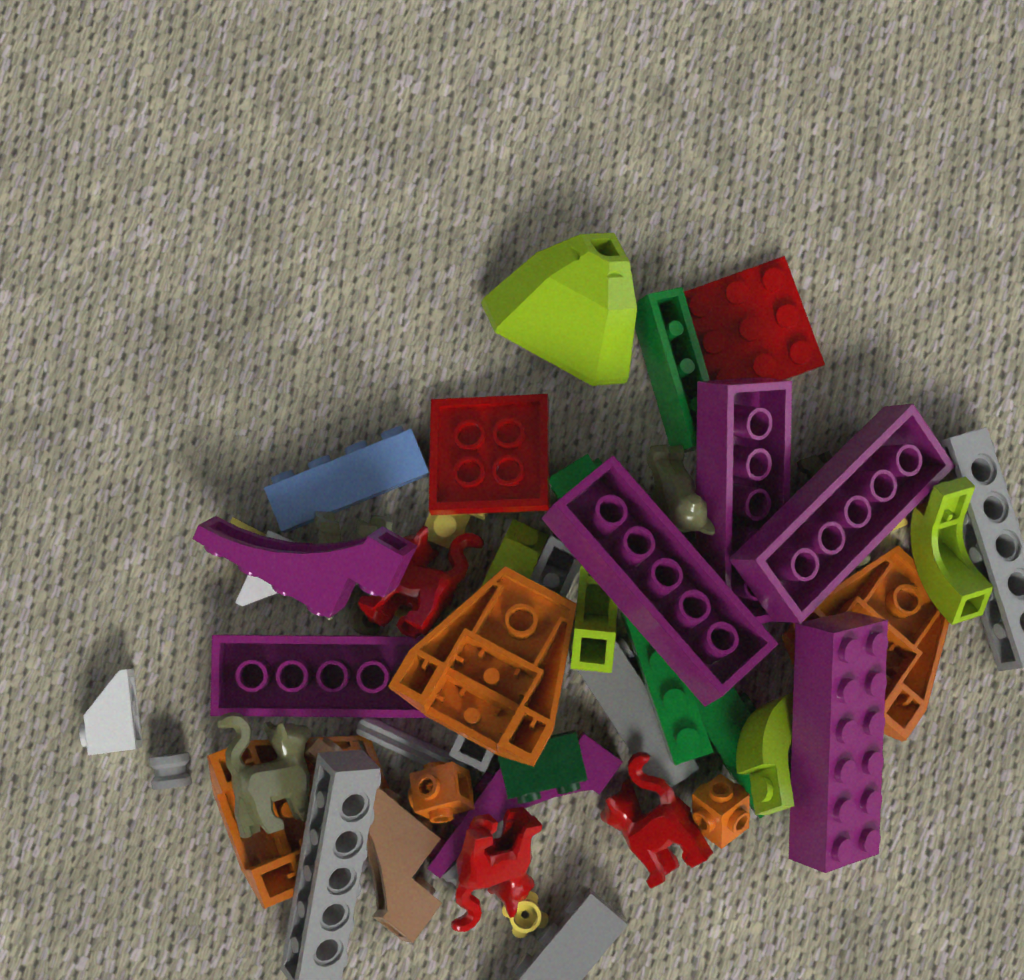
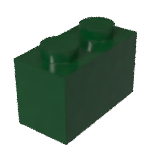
[498,730,588,804]

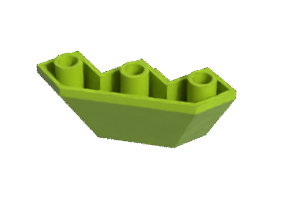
[481,233,637,386]

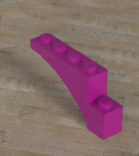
[192,516,417,618]
[427,731,623,878]

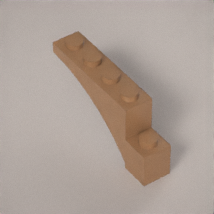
[304,737,442,943]

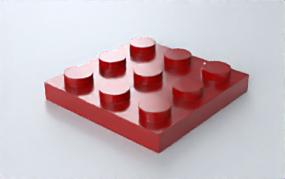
[684,256,825,380]
[429,394,550,515]

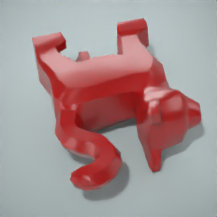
[358,526,484,639]
[600,752,713,888]
[451,807,542,932]

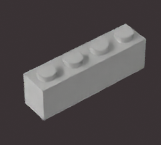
[577,637,699,787]
[512,888,628,980]

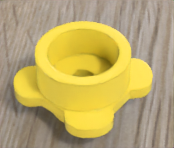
[502,891,548,938]

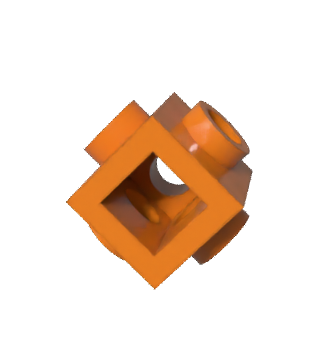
[408,761,475,823]
[692,774,750,849]

